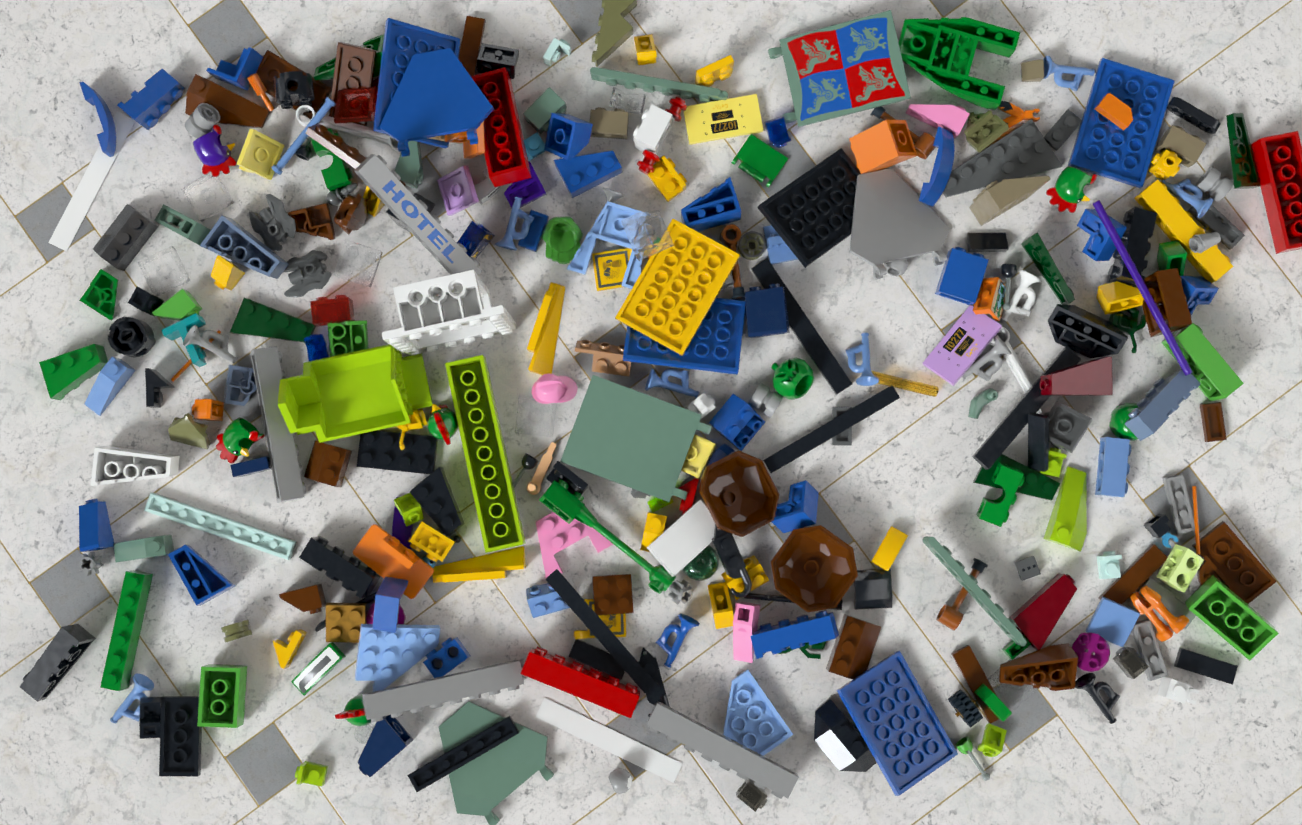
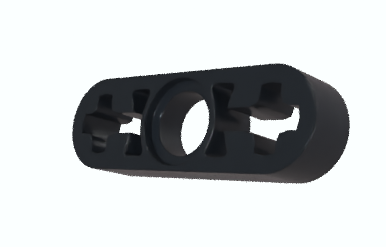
[1167,97,1221,134]

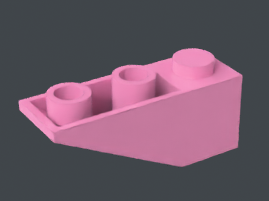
[733,602,760,663]

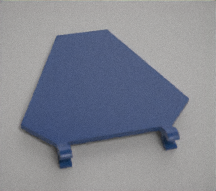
[379,48,494,157]

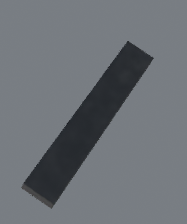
[407,716,520,792]

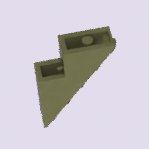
[592,0,637,67]

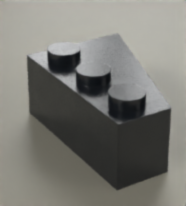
[410,467,465,537]

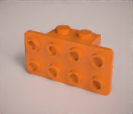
[353,524,434,599]

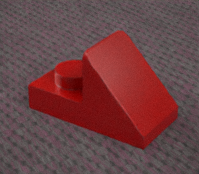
[678,478,699,515]

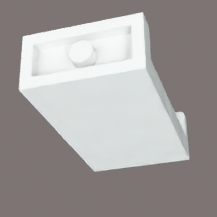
[646,500,720,577]

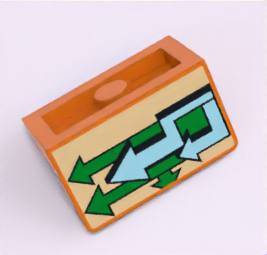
[973,277,1006,321]

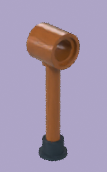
[870,106,936,159]
[720,224,745,299]
[936,558,988,631]

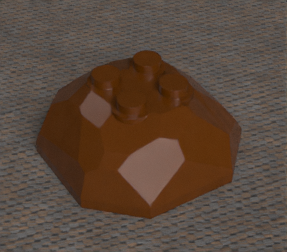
[699,450,780,537]
[770,525,858,612]

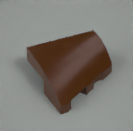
[288,202,335,240]

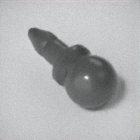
[327,183,358,206]

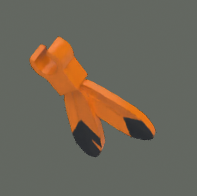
[998,101,1040,128]

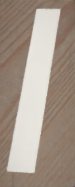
[48,111,135,252]
[536,698,683,783]

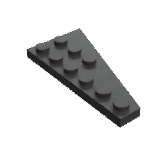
[943,119,1062,198]

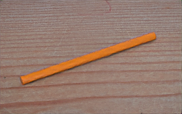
[171,330,221,382]
[1192,486,1200,555]

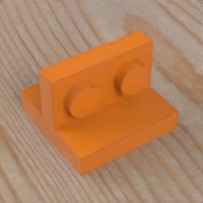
[445,121,485,159]

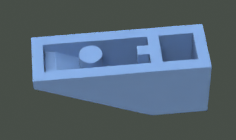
[84,357,136,416]

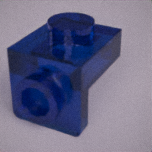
[764,116,791,148]
[304,334,329,361]

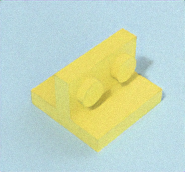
[237,129,285,180]

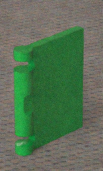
[731,134,789,188]

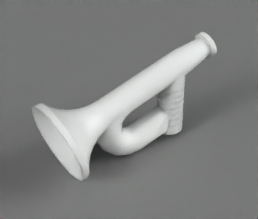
[1001,269,1040,322]

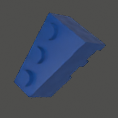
[117,69,186,130]
[554,151,622,198]
[681,177,741,232]
[168,545,235,606]

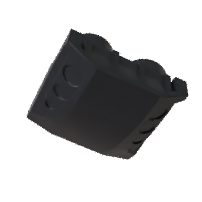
[854,569,892,610]

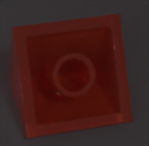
[334,87,377,124]

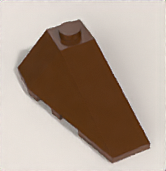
[185,74,270,128]
[999,643,1078,691]

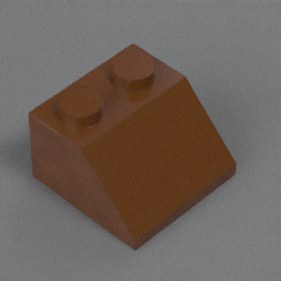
[304,440,352,487]

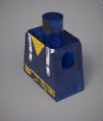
[457,221,495,259]

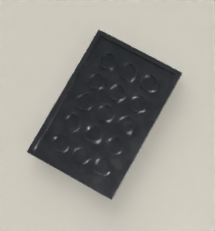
[757,148,861,268]

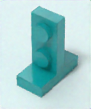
[162,313,207,367]

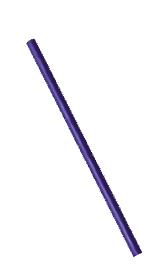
[1093,200,1192,376]

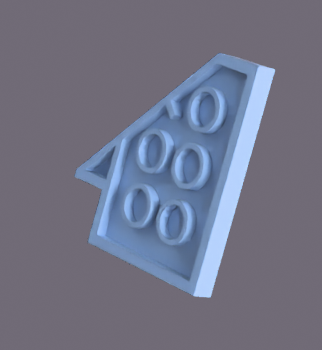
[355,624,440,692]
[723,669,793,756]

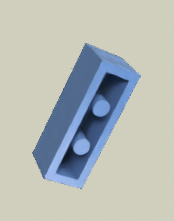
[1095,437,1131,497]

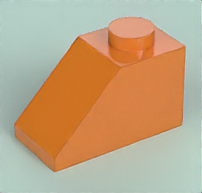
[192,399,224,421]

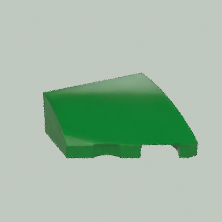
[79,269,118,321]

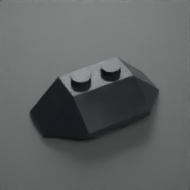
[1048,304,1128,358]
[814,698,877,772]

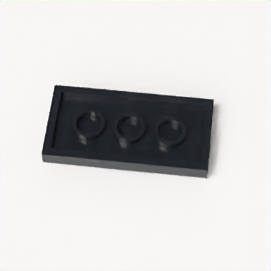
[356,430,438,474]
[159,696,202,777]

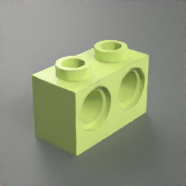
[1156,544,1204,593]

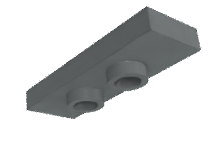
[1188,197,1245,250]

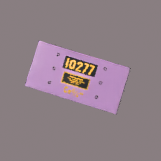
[923,305,1002,386]

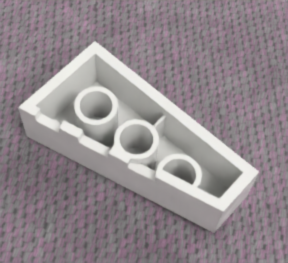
[91,446,180,486]

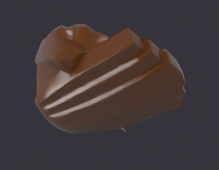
[334,193,368,235]

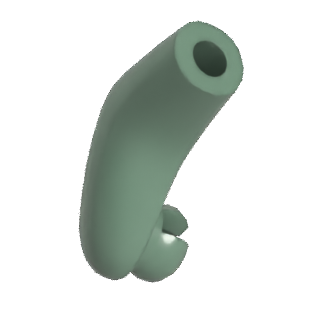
[968,388,998,419]

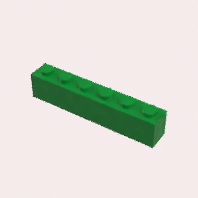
[100,570,153,691]

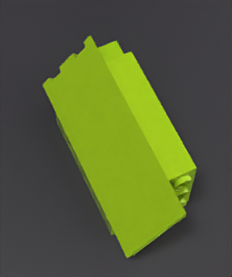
[277,344,433,443]

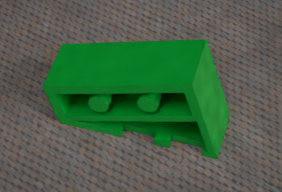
[39,344,108,400]

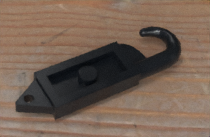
[712,524,752,598]
[638,647,670,717]

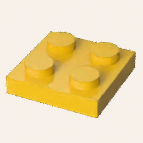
[695,55,734,87]

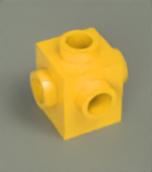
[1148,150,1182,180]

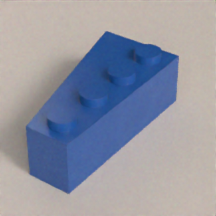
[750,610,839,659]

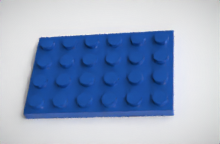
[373,18,460,149]
[1068,58,1175,188]
[623,298,746,375]
[837,651,958,796]

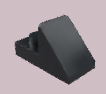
[145,368,175,408]

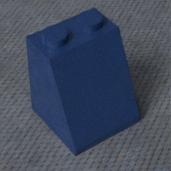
[745,284,790,338]
[357,715,414,777]

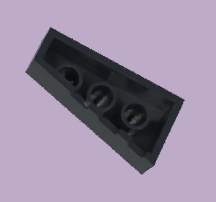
[1108,207,1157,287]

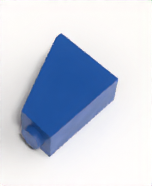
[79,499,114,552]

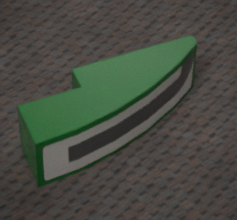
[291,642,346,696]

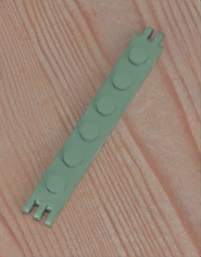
[590,67,728,102]
[922,536,1027,646]

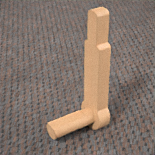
[526,442,557,495]

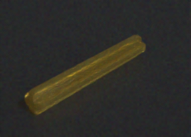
[872,371,939,397]

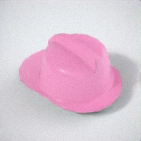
[531,374,578,404]

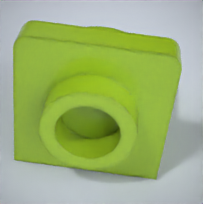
[1039,448,1067,478]
[394,493,424,526]
[977,723,1007,757]
[295,761,328,787]

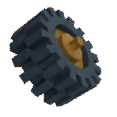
[948,689,983,728]

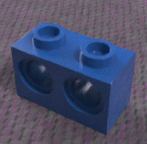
[423,637,471,678]

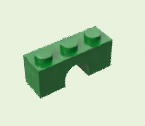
[310,128,353,191]
[976,462,1024,527]

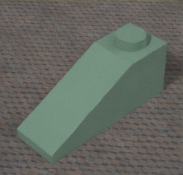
[394,141,424,189]
[154,204,211,246]
[113,535,174,563]

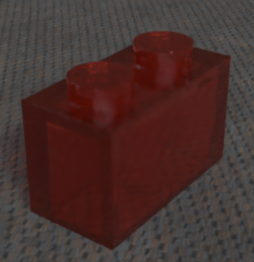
[310,295,355,327]

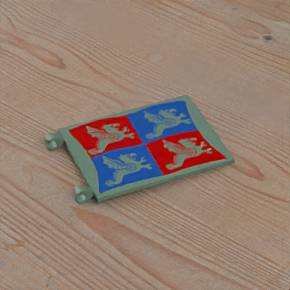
[768,10,911,127]

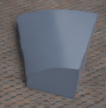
[223,365,257,406]

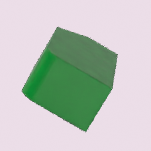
[974,684,1012,722]

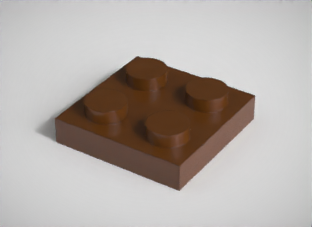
[592,574,634,616]

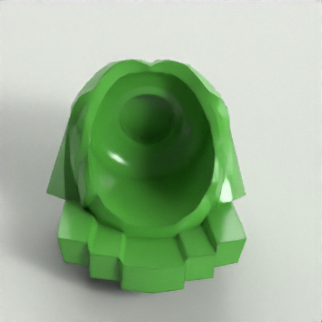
[542,216,583,264]

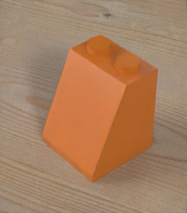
[849,120,918,174]

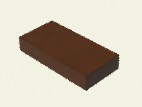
[1200,402,1227,442]

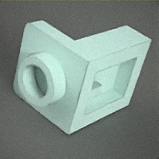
[543,38,571,67]
[1097,551,1122,579]

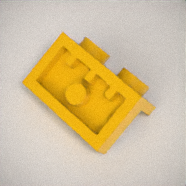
[647,155,687,202]
[408,521,455,562]

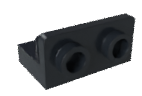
[477,43,519,79]
[546,461,588,495]

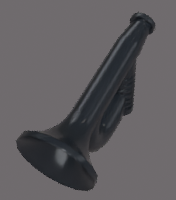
[1075,673,1120,724]

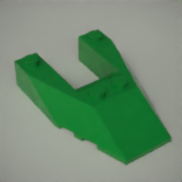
[898,17,1020,111]

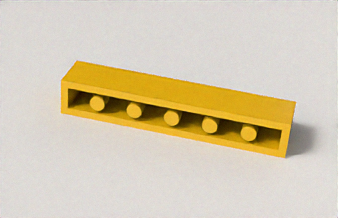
[1134,179,1234,283]

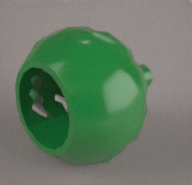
[771,357,814,400]

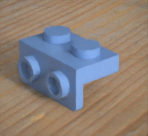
[526,583,570,618]

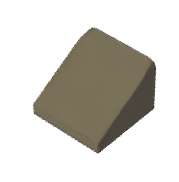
[1021,59,1044,82]

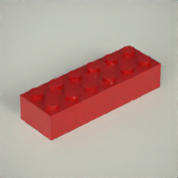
[471,67,532,187]
[1251,131,1302,254]
[520,646,640,718]

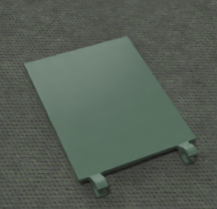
[560,375,712,502]

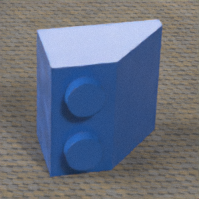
[544,113,593,160]

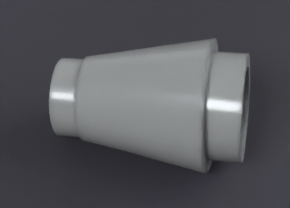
[1189,232,1221,253]

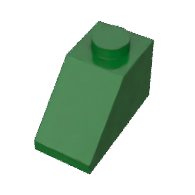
[1157,240,1187,276]

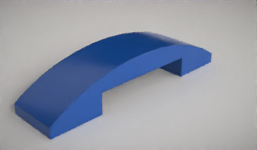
[79,81,116,157]
[919,127,955,206]

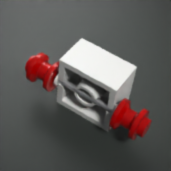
[633,97,687,174]

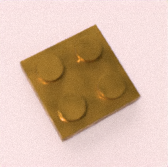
[326,603,366,643]

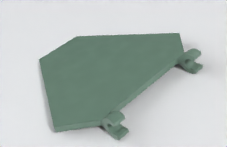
[439,701,554,825]

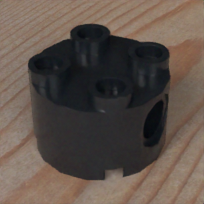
[273,71,315,109]
[108,317,156,358]

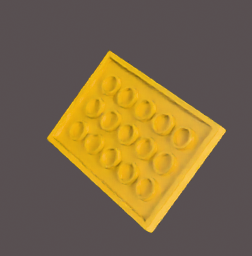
[615,219,740,356]

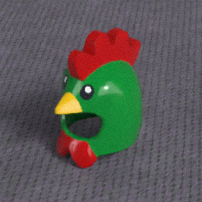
[1046,167,1097,213]
[427,404,458,445]
[216,417,265,463]
[335,693,372,726]

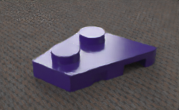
[504,161,547,209]

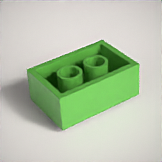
[197,664,247,728]

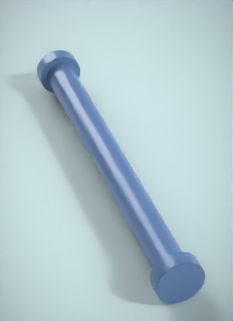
[271,97,336,175]

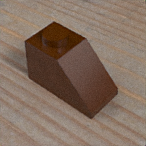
[279,583,326,614]

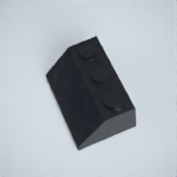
[93,204,158,271]

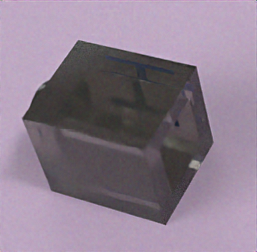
[1113,647,1149,679]
[736,778,767,812]

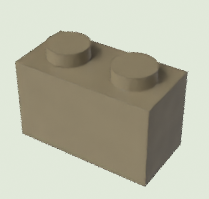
[590,107,629,140]
[1155,125,1207,168]

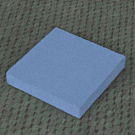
[1086,597,1140,647]

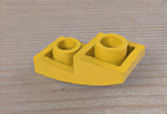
[871,526,908,571]

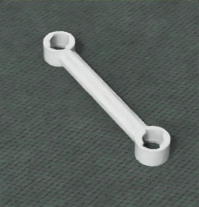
[296,105,399,152]
[990,327,1051,415]

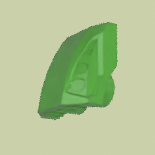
[328,320,369,357]

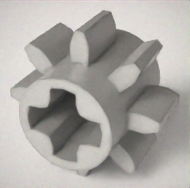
[76,552,104,576]
[668,579,693,605]

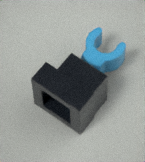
[1144,514,1178,548]

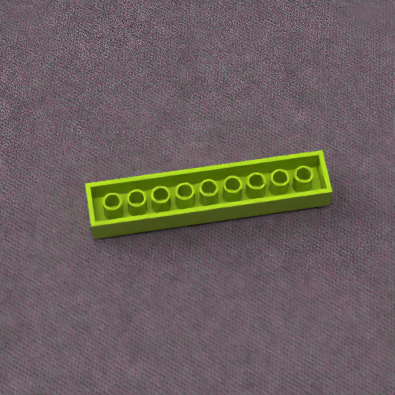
[445,355,526,553]

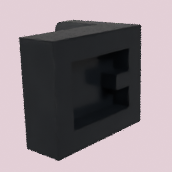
[128,286,164,317]

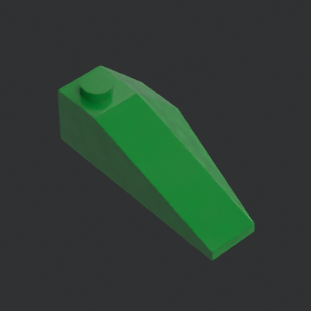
[313,34,384,80]

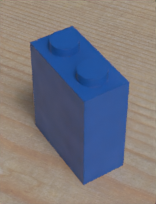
[935,247,989,305]

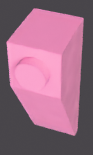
[906,104,970,138]

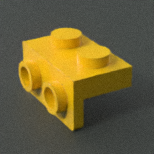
[721,555,769,600]

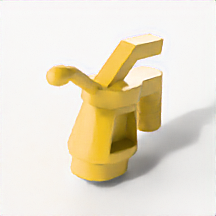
[395,409,427,450]

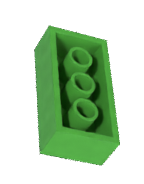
[1161,323,1244,401]
[1185,575,1279,661]

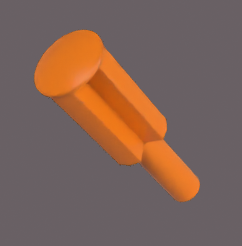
[247,73,274,111]

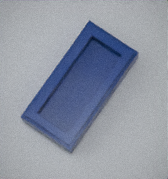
[518,210,549,252]

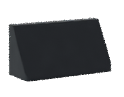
[967,233,1009,252]

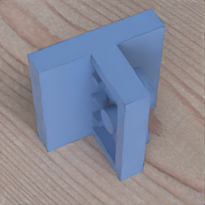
[763,226,798,265]

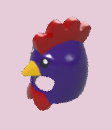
[193,125,237,177]

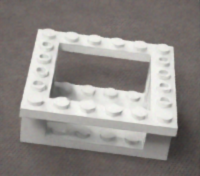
[381,270,517,356]

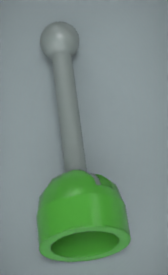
[955,737,990,781]

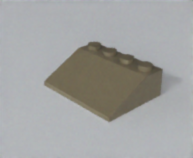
[969,176,1050,226]

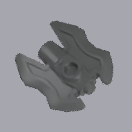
[249,194,296,251]
[283,250,332,297]

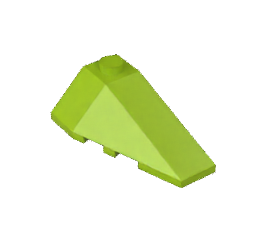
[1043,466,1087,552]

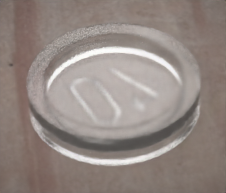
[354,725,373,744]

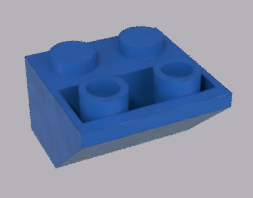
[709,394,765,451]

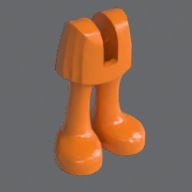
[1130,585,1189,642]

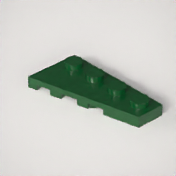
[1226,113,1261,189]
[1021,232,1075,305]
[230,297,316,343]
[973,454,1060,501]

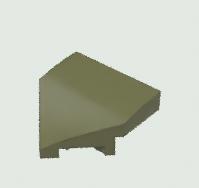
[964,110,1009,153]
[168,413,210,450]

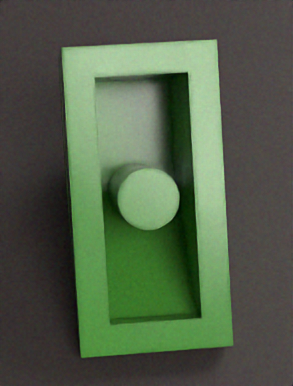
[152,289,202,320]

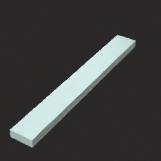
[144,493,297,560]

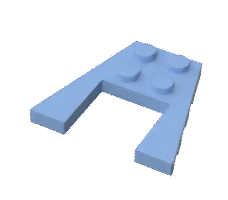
[567,201,644,289]

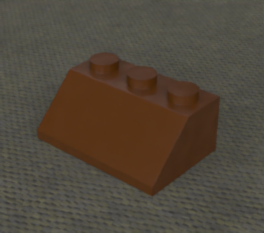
[1137,268,1192,337]
[826,614,881,679]

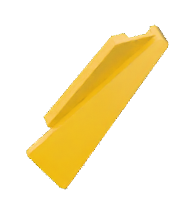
[527,282,565,375]
[432,546,526,583]

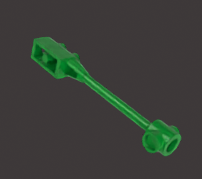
[539,480,676,594]

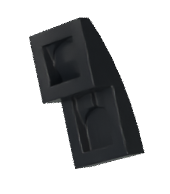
[139,697,161,739]

